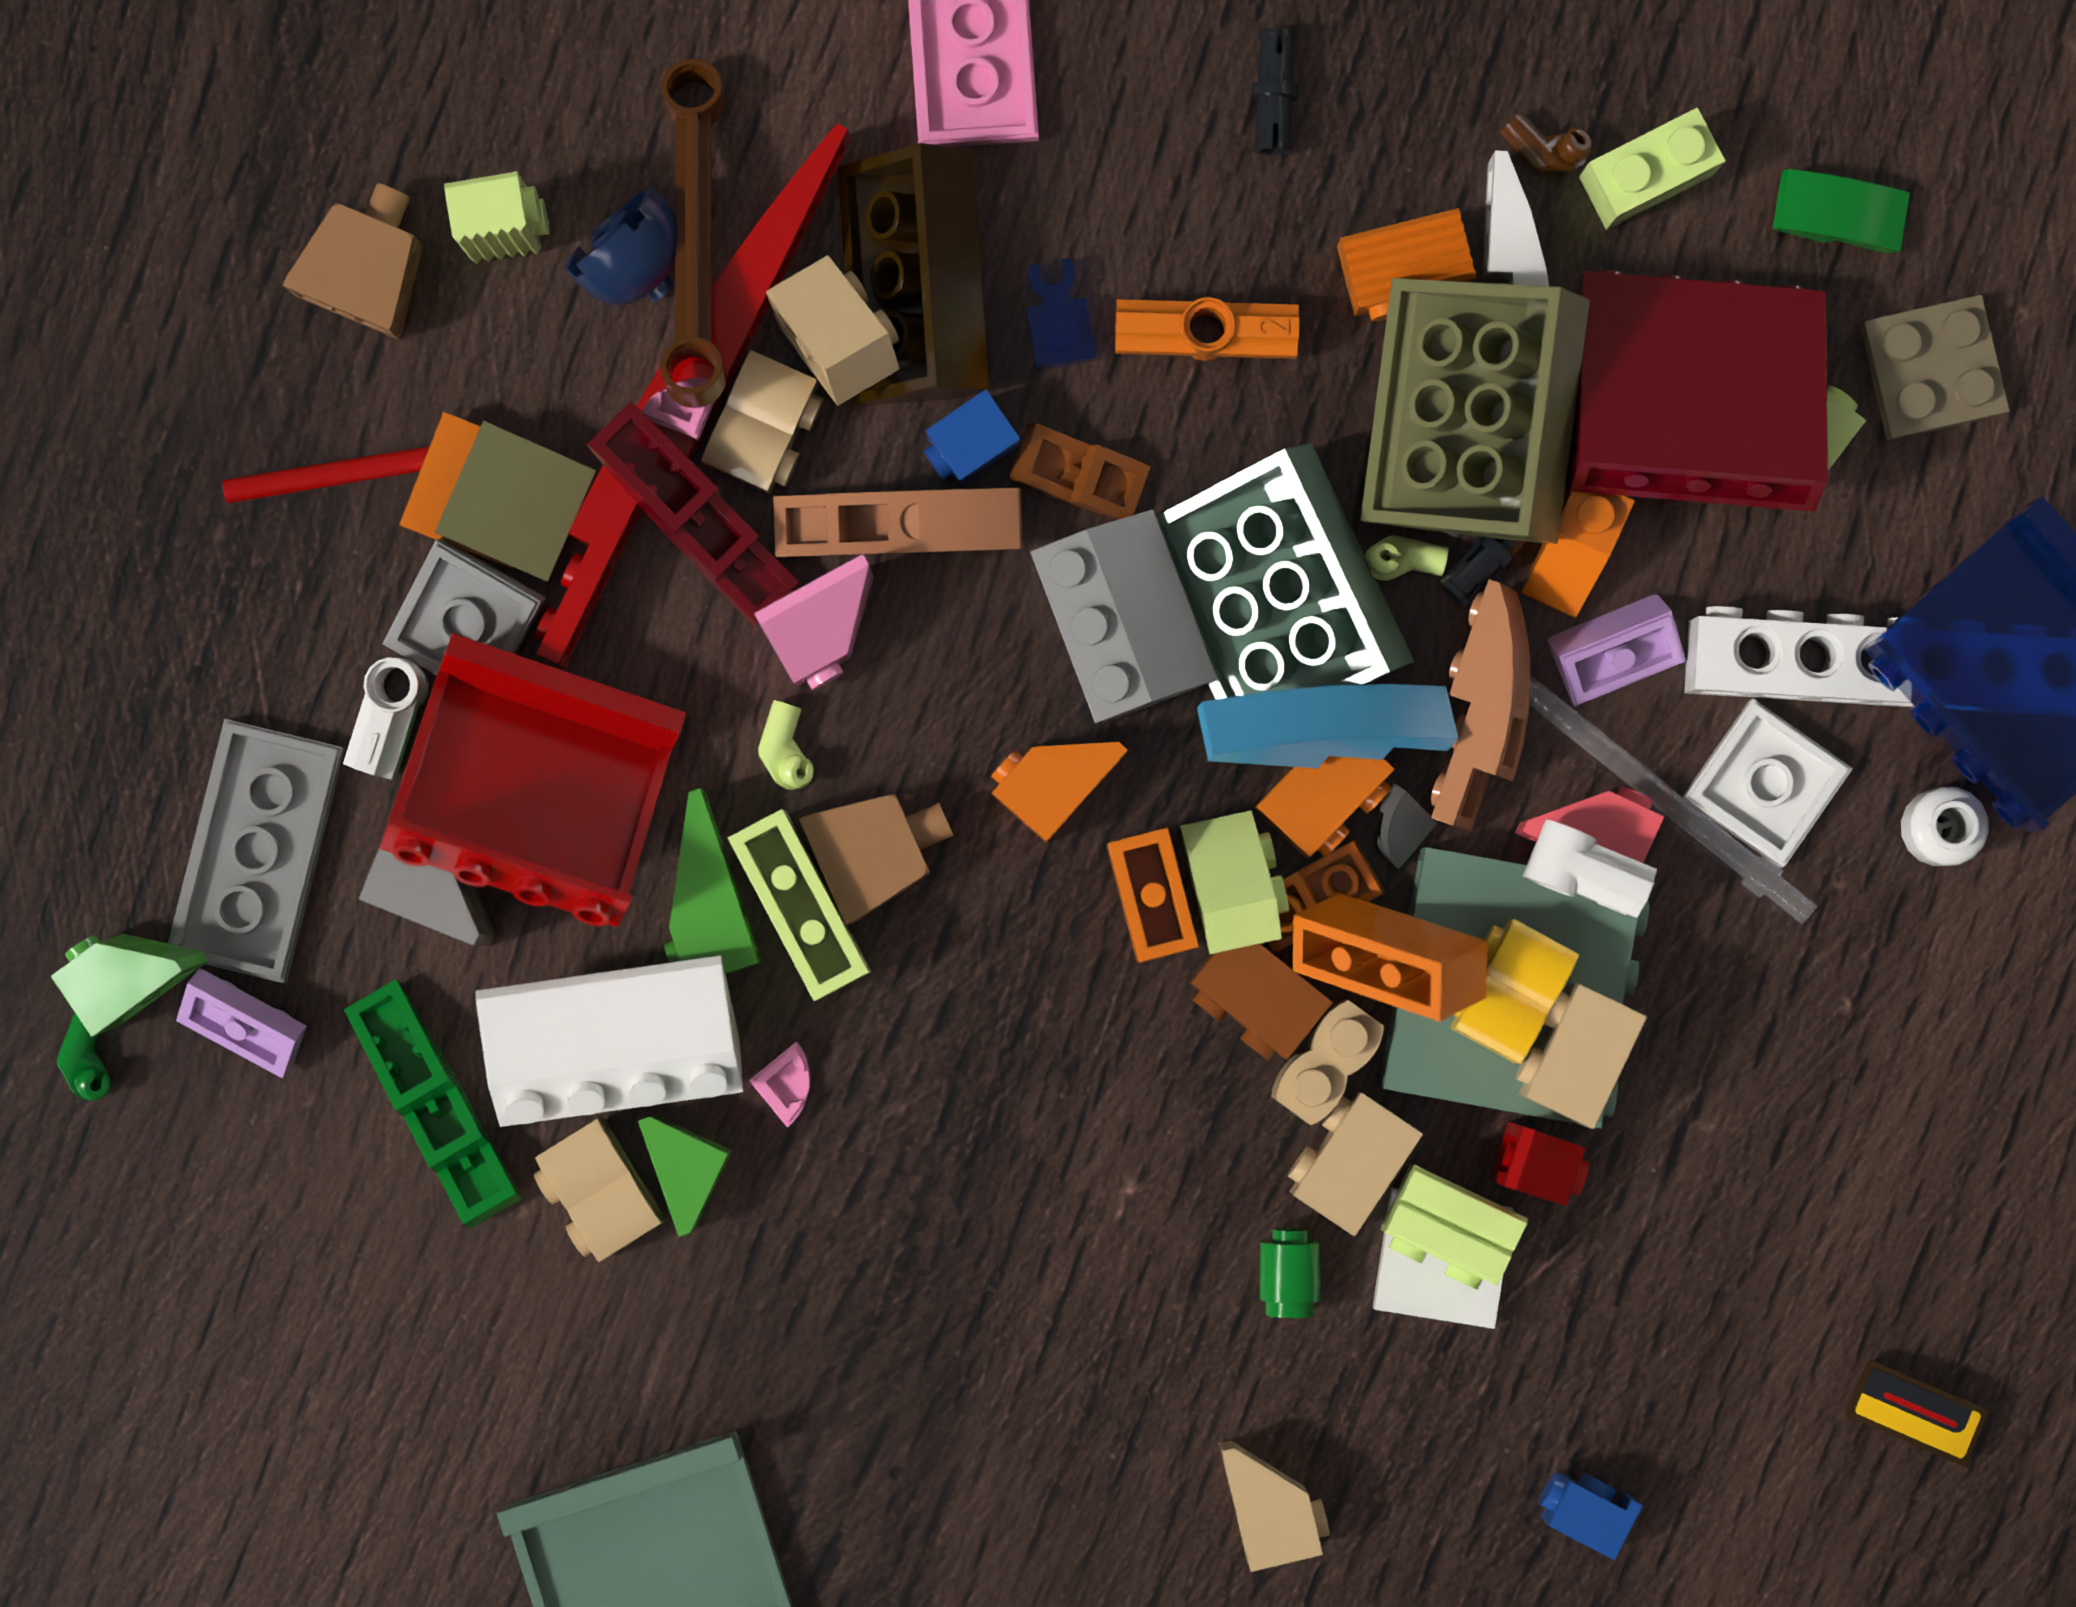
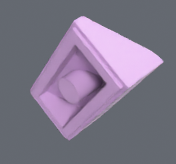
[1547,595,1686,706]

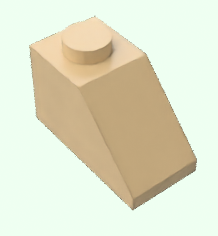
[1219,1441,1330,1572]

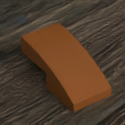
[1008,423,1151,520]

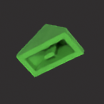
[638,1114,732,1237]

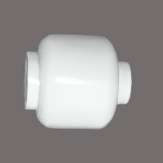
[1901,787,1989,866]

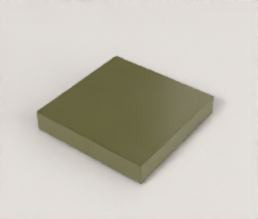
[435,421,596,582]

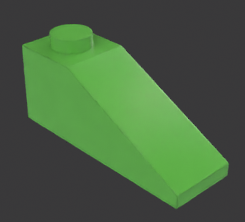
[664,788,763,975]

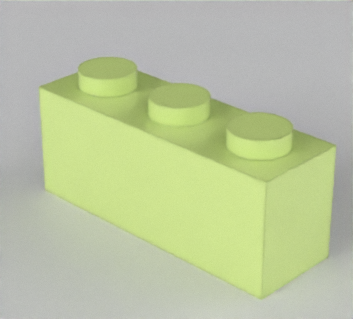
[728,809,871,1001]

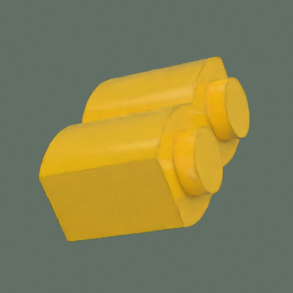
[1450,919,1579,1064]

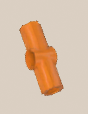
[1115,297,1299,361]

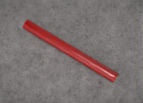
[222,446,430,504]

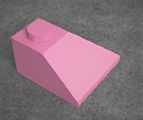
[754,554,874,690]

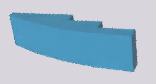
[1197,684,1459,768]

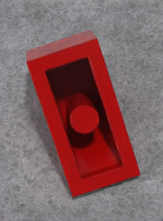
[1489,1122,1590,1206]

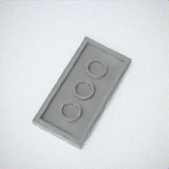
[168,719,346,983]

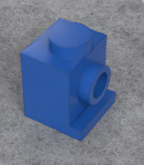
[1539,1472,1643,1561]

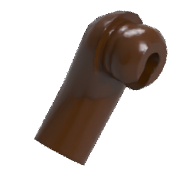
[1499,112,1592,172]

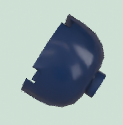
[564,186,677,305]

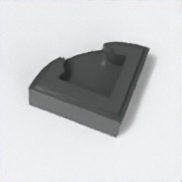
[1377,783,1438,869]

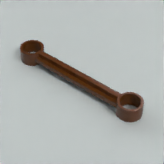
[660,59,726,408]

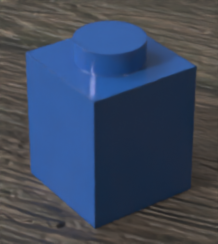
[923,389,1021,488]

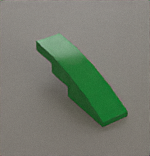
[344,979,523,1229]

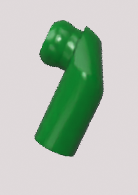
[57,1012,111,1101]

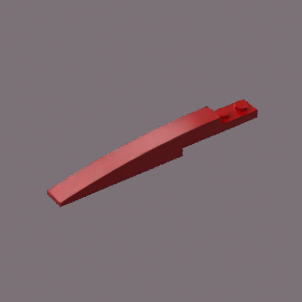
[534,123,851,669]

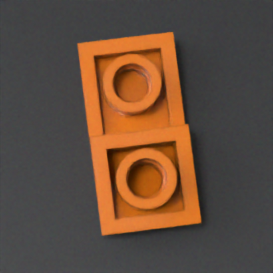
[1268,839,1385,954]

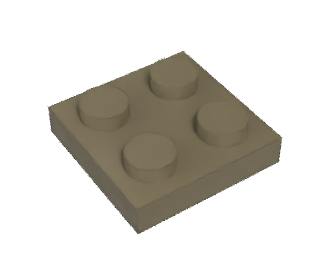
[1859,295,2010,441]

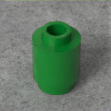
[1259,1228,1321,1318]

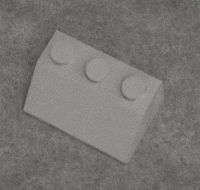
[1030,509,1219,723]

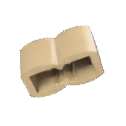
[701,350,824,494]
[1271,1000,1384,1125]
[534,1117,667,1262]

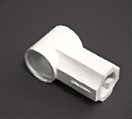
[343,657,430,780]
[1523,819,1657,918]

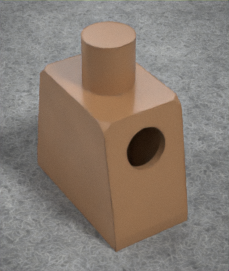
[283,183,422,340]
[799,794,954,926]

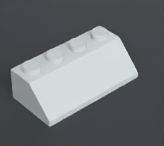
[476,955,743,1127]

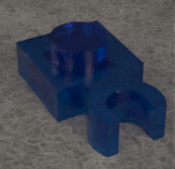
[1027,258,1096,370]

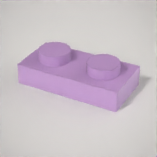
[176,968,307,1079]

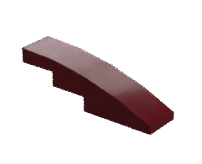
[587,402,799,627]

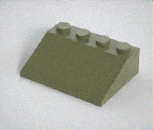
[1360,278,1590,544]

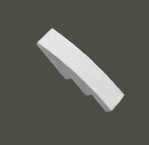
[1482,150,1549,287]

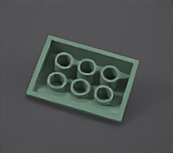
[1157,443,1415,699]

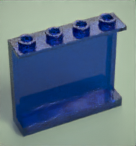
[1864,496,2076,832]

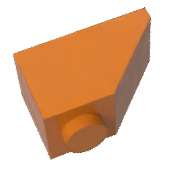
[1520,484,1635,618]
[991,742,1128,843]

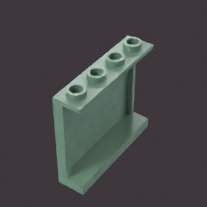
[1378,847,1650,1128]
[497,1430,793,1607]

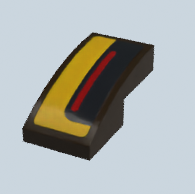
[1846,1359,1991,1467]

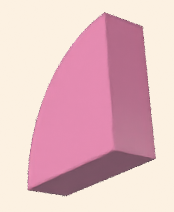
[642,378,714,441]
[749,1041,811,1127]

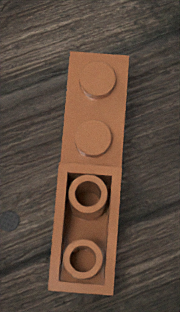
[773,488,1023,557]
[1431,579,1531,831]

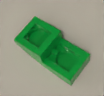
[1772,169,1910,254]

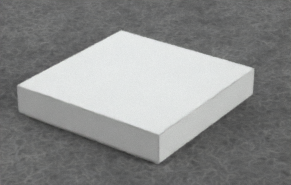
[1681,699,1853,868]
[1372,1187,1513,1329]

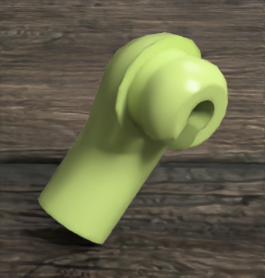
[1365,535,1449,581]
[758,700,814,790]

